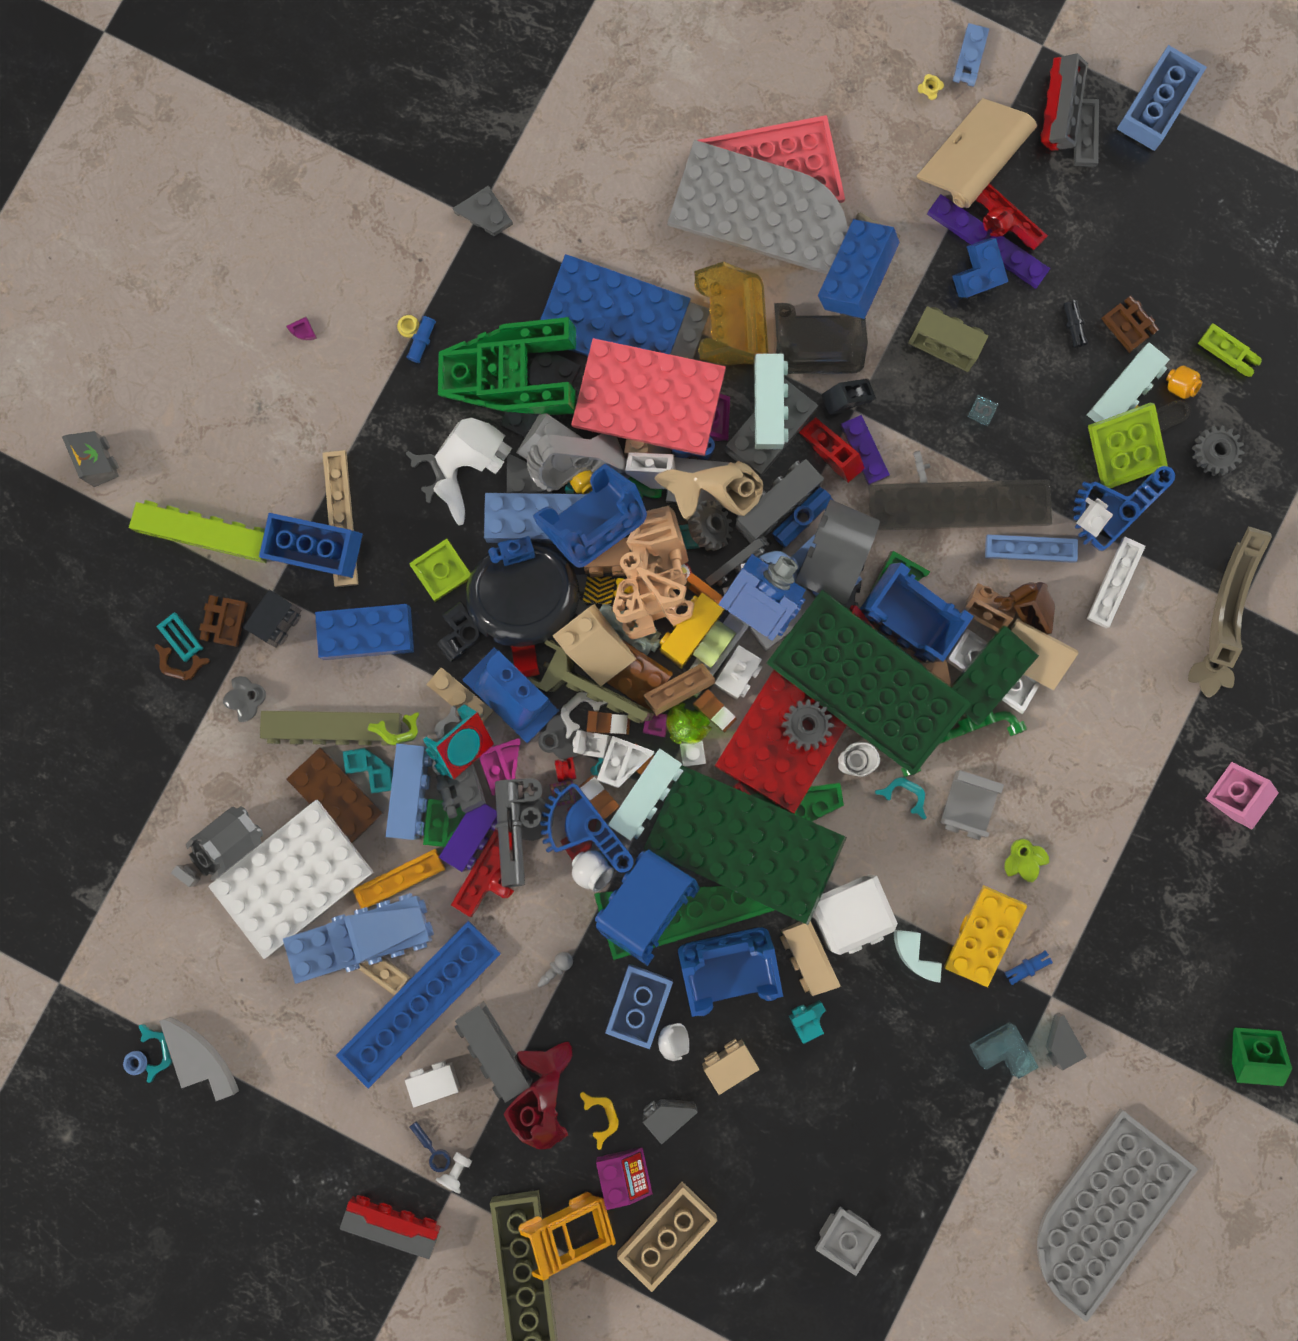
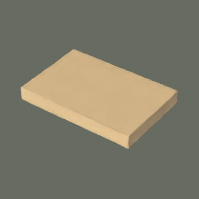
[1010,619,1078,690]

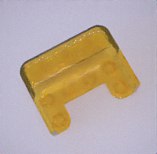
[694,262,769,365]

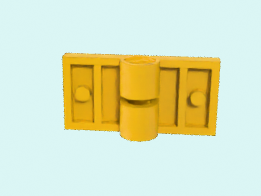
[944,885,1027,987]

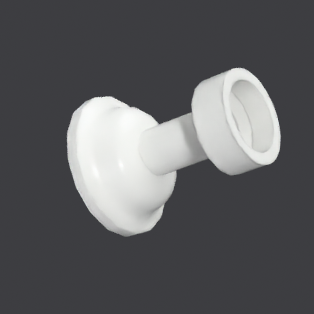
[436,1152,472,1194]

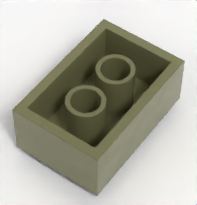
[908,306,988,372]

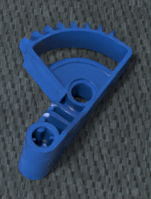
[1073,466,1175,551]
[540,783,634,873]

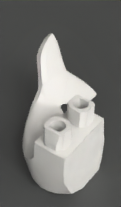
[433,418,512,526]

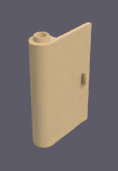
[917,98,1037,208]

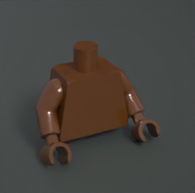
[994,582,1055,634]

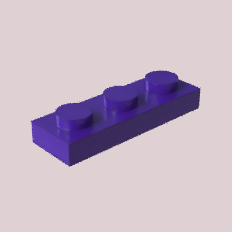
[840,415,890,486]

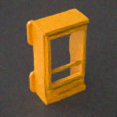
[518,1192,616,1281]

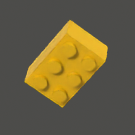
[659,593,724,669]

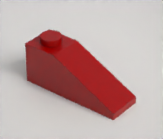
[799,417,865,483]

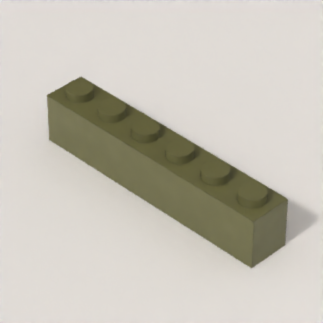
[260,711,402,746]

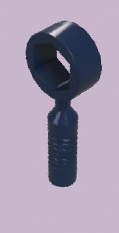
[409,1121,451,1172]

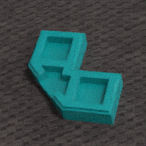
[343,748,393,794]

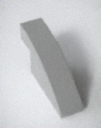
[159,1017,239,1101]

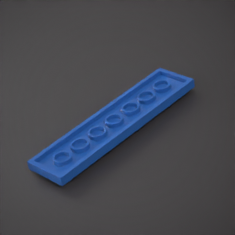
[335,921,501,1089]

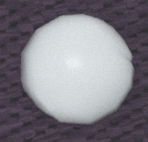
[658,1023,689,1061]

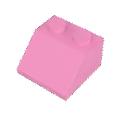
[1206,762,1279,829]

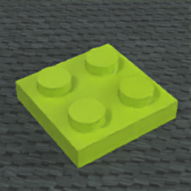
[409,539,471,602]

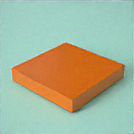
[686,573,723,604]

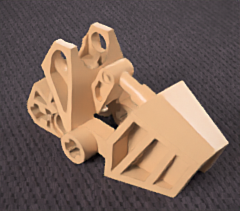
[613,506,694,639]

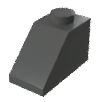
[1046,1013,1087,1070]

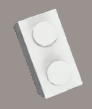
[405,1060,461,1108]

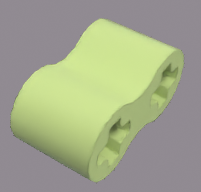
[693,620,736,668]

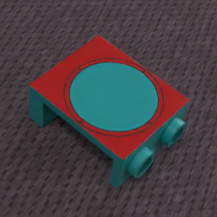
[423,704,494,779]

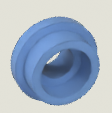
[123,1051,147,1075]

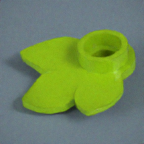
[1004,839,1049,883]

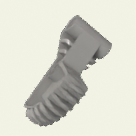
[526,434,630,492]

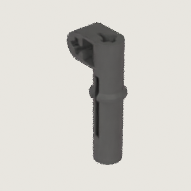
[495,778,543,887]

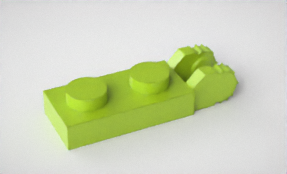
[1198,323,1262,377]

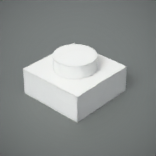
[680,741,706,767]

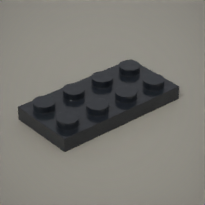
[500,351,581,438]

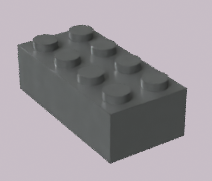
[725,378,818,478]
[735,459,824,544]
[455,1001,533,1103]

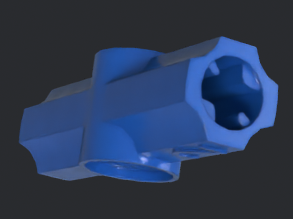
[772,487,833,548]

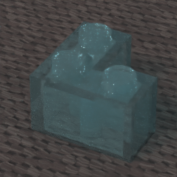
[969,1023,1039,1079]

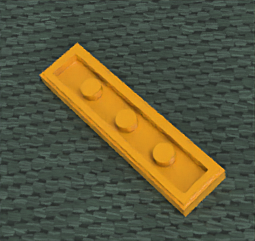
[353,848,446,909]

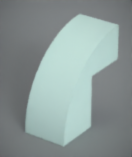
[894,930,942,982]

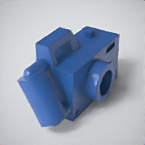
[488,536,535,566]

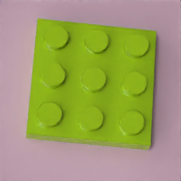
[1088,402,1168,488]

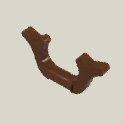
[155,644,211,681]

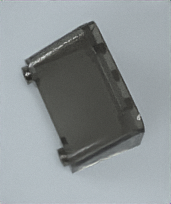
[774,303,868,374]

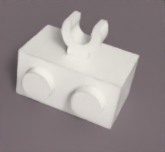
[714,645,762,700]

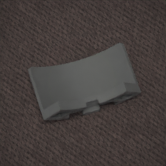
[795,499,880,604]

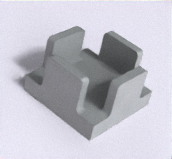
[815,1207,881,1276]

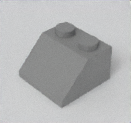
[516,414,583,470]

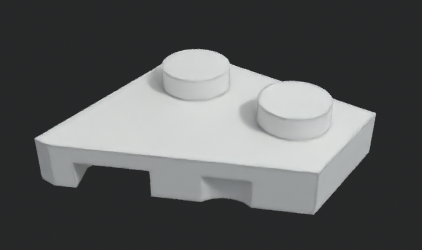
[597,736,654,788]

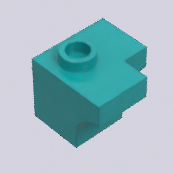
[789,1000,826,1044]

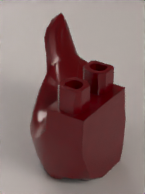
[504,1042,572,1149]

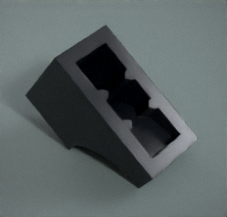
[821,378,876,415]

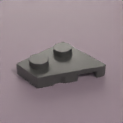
[507,454,552,494]

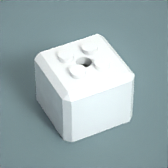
[812,874,898,955]

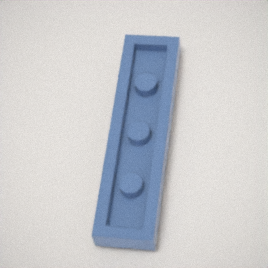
[985,535,1078,563]

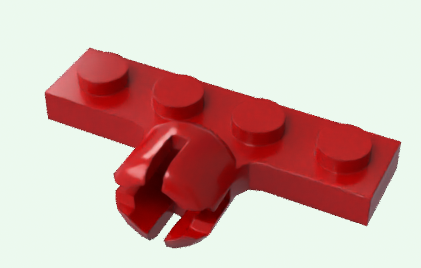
[976,183,1048,250]
[451,829,514,917]

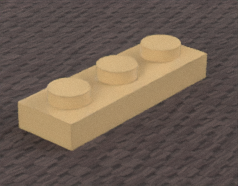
[426,668,494,724]

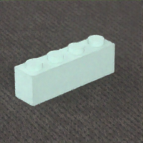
[1087,343,1170,422]
[754,354,788,449]
[608,748,683,841]

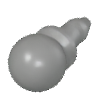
[538,952,573,987]

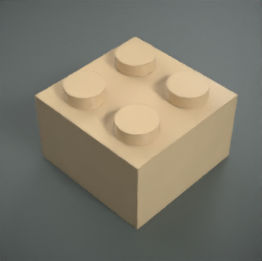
[702,1039,759,1095]

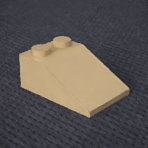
[553,604,636,686]

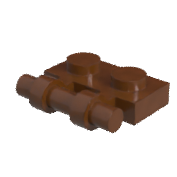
[1102,295,1159,353]
[199,595,248,647]

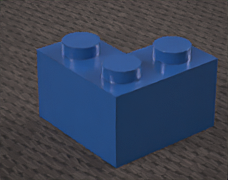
[952,238,1008,298]

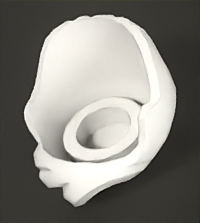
[838,741,880,777]

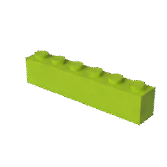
[129,500,267,563]

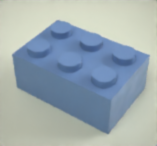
[605,964,673,1049]

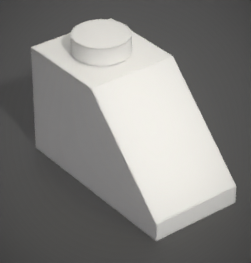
[625,452,676,489]

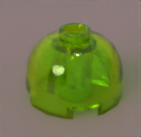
[666,702,712,745]

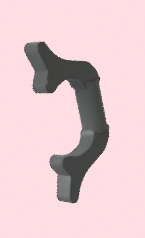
[406,451,446,503]

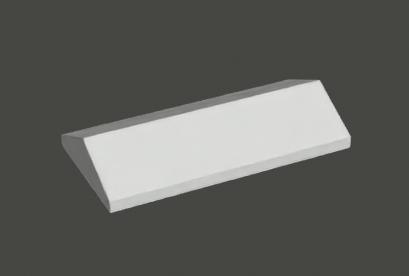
[947,628,1041,714]

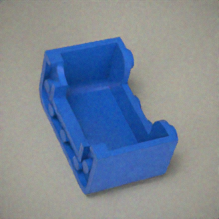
[860,563,974,663]
[595,850,700,966]

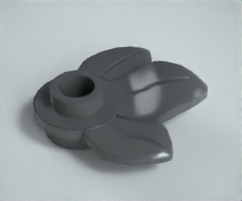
[223,676,266,722]
[538,715,582,760]

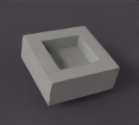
[171,864,200,887]

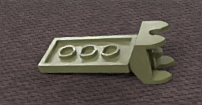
[527,640,654,723]

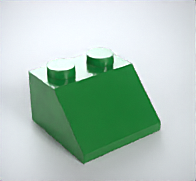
[1232,1027,1292,1086]

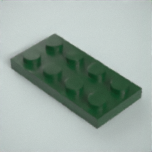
[951,625,1039,726]

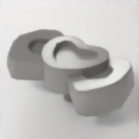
[913,451,931,485]

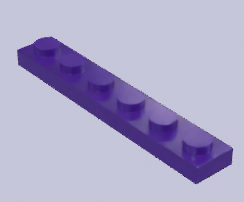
[927,194,1050,289]

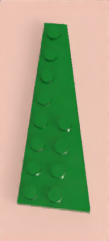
[594,886,774,960]

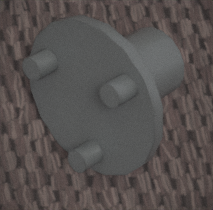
[508,795,554,841]

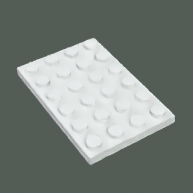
[208,800,374,959]

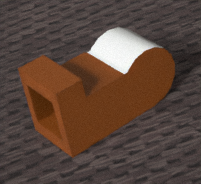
[693,689,737,733]
[587,711,631,735]
[579,775,620,820]

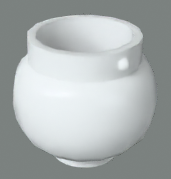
[572,850,614,892]

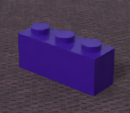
[438,804,497,872]

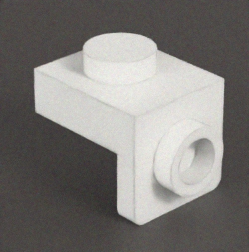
[1076,498,1113,537]
[573,730,611,758]

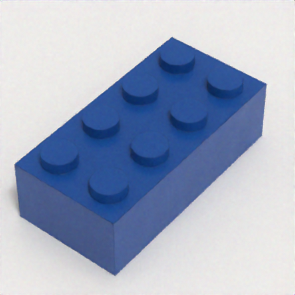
[818,219,900,319]
[259,513,363,578]
[315,604,414,660]

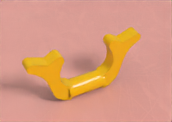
[580,1092,619,1150]

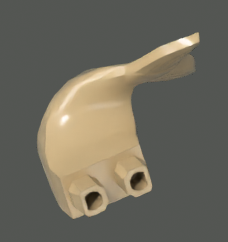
[654,461,763,520]

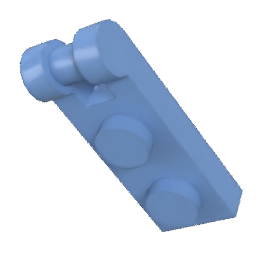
[953,23,989,87]

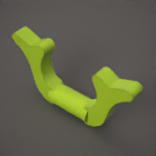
[367,712,419,745]

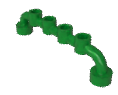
[901,711,1027,777]

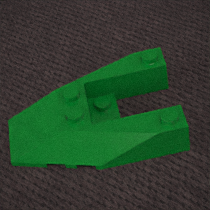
[438,317,576,415]

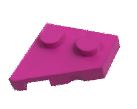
[479,738,520,796]

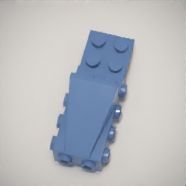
[283,893,434,984]

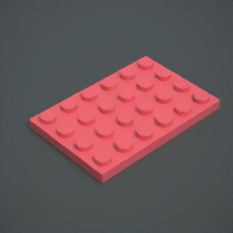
[697,115,845,203]
[571,338,726,456]

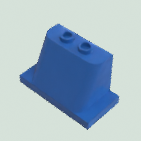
[462,648,559,744]

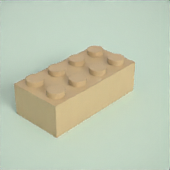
[617,1182,717,1292]

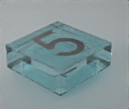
[967,395,998,426]

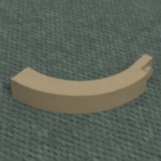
[1209,526,1272,668]

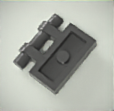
[436,763,486,818]

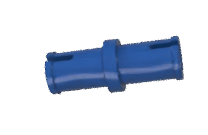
[406,316,436,363]
[1004,950,1053,985]

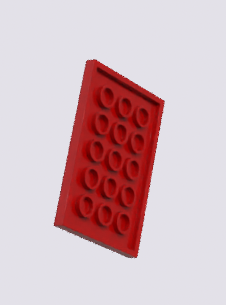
[715,670,847,814]

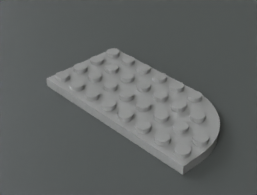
[667,140,848,274]
[1037,1109,1198,1322]

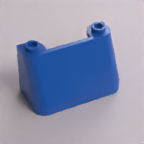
[533,464,647,568]
[678,928,783,1017]

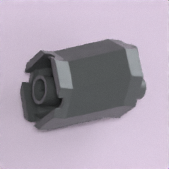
[186,806,263,881]

